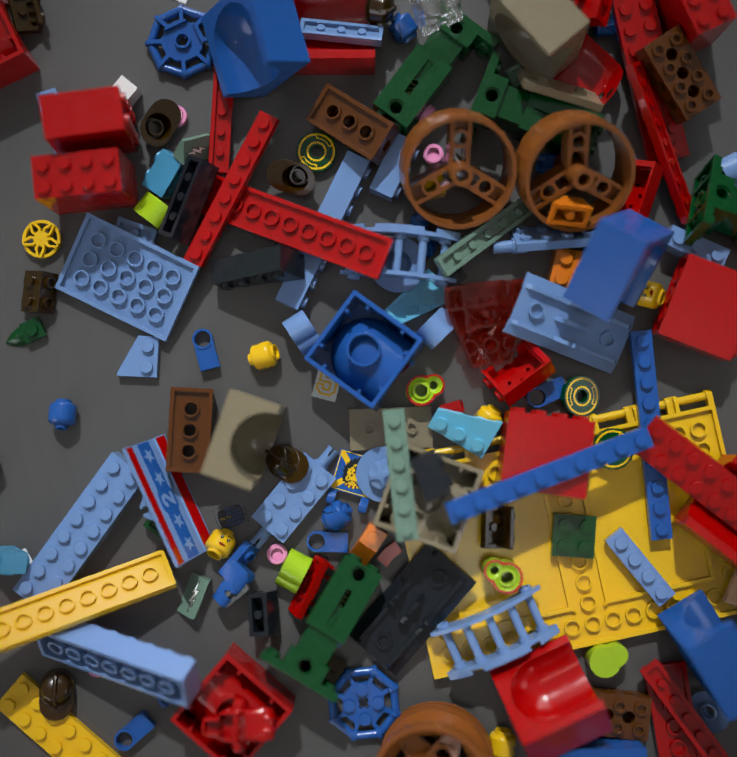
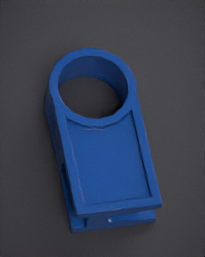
[192,329,221,372]
[526,376,565,408]
[306,530,348,553]
[114,709,156,751]

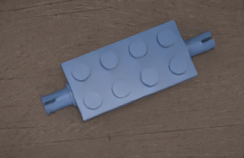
[492,224,596,254]
[250,445,339,549]

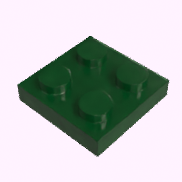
[550,513,597,559]

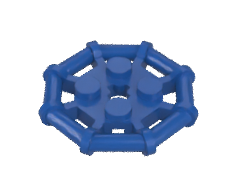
[145,4,213,80]
[328,665,401,742]

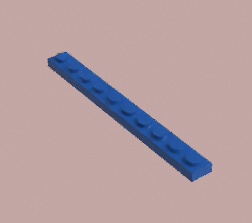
[629,330,673,540]
[444,426,654,524]

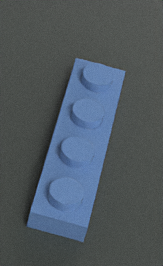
[300,18,384,47]
[604,527,676,607]

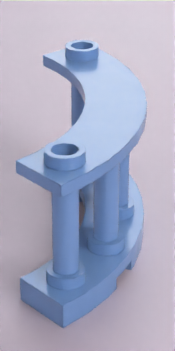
[340,223,461,287]
[430,584,560,680]

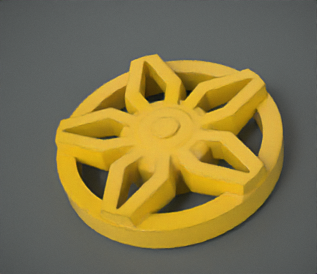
[22,220,62,259]

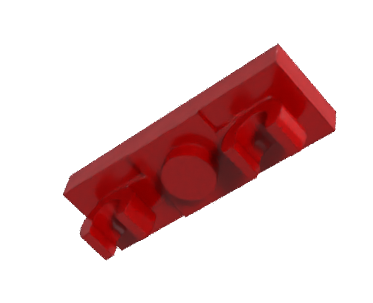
[288,553,334,620]

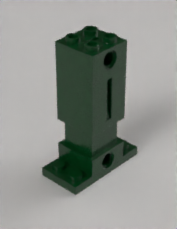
[373,0,499,137]
[460,51,604,159]
[683,154,737,246]
[260,553,383,703]

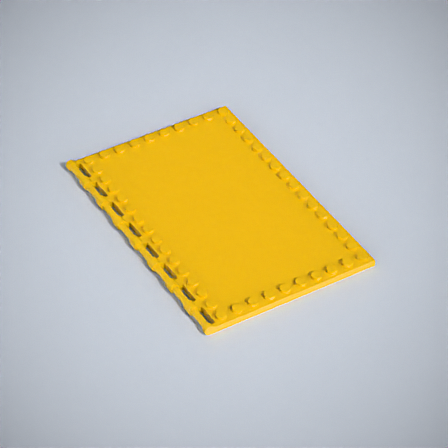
[405,389,737,680]

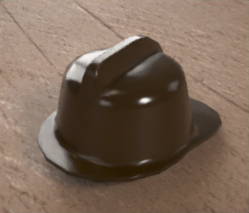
[365,0,397,25]
[140,99,181,147]
[267,159,315,196]
[265,444,309,484]
[39,668,74,721]

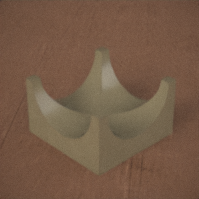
[373,444,484,554]

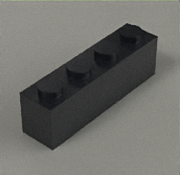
[158,155,219,246]

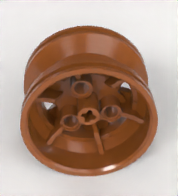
[377,701,494,757]

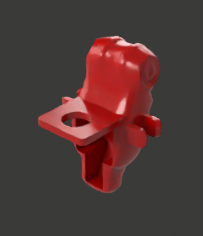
[201,698,276,753]

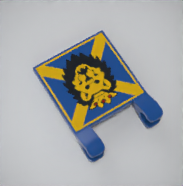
[326,448,369,513]

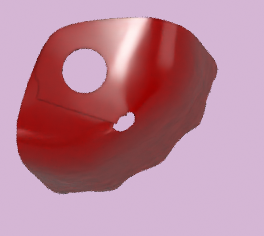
[527,34,623,113]

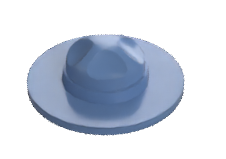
[374,237,426,293]
[356,446,389,502]

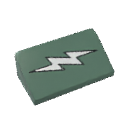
[173,133,210,165]
[177,572,212,620]

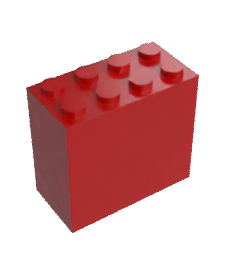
[655,0,737,52]
[38,85,140,154]
[31,147,139,215]
[651,253,737,361]
[495,407,596,499]

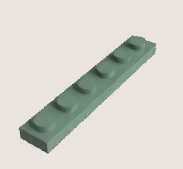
[433,197,533,277]
[382,408,419,542]

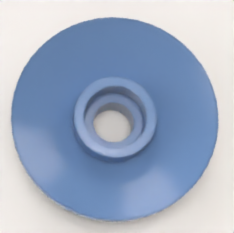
[692,691,729,733]

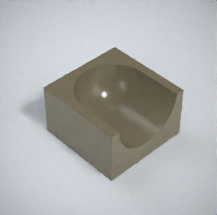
[487,0,590,79]
[200,389,287,490]

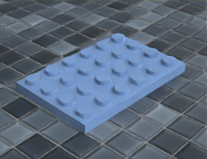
[55,212,201,342]

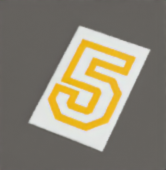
[311,370,339,402]

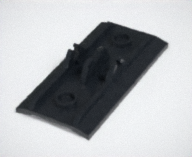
[349,544,477,676]

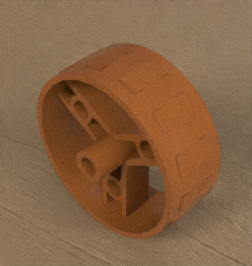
[399,108,517,229]
[515,110,636,232]

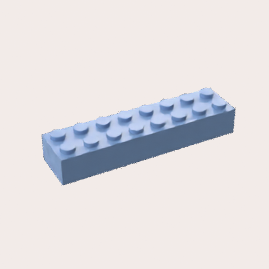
[12,451,140,599]
[37,622,201,708]

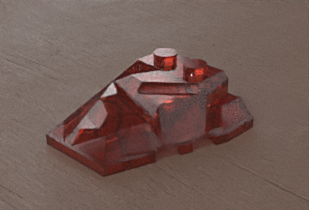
[443,278,525,368]

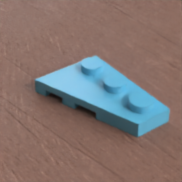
[384,268,457,324]
[428,407,503,458]

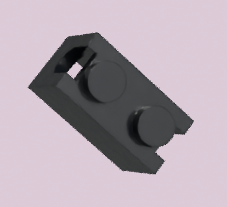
[409,449,453,502]
[247,590,280,637]

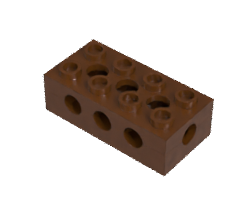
[634,24,721,125]
[306,83,399,166]
[166,387,213,473]
[590,685,652,742]

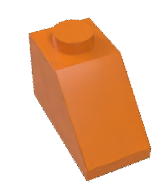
[546,196,593,228]
[348,521,388,566]

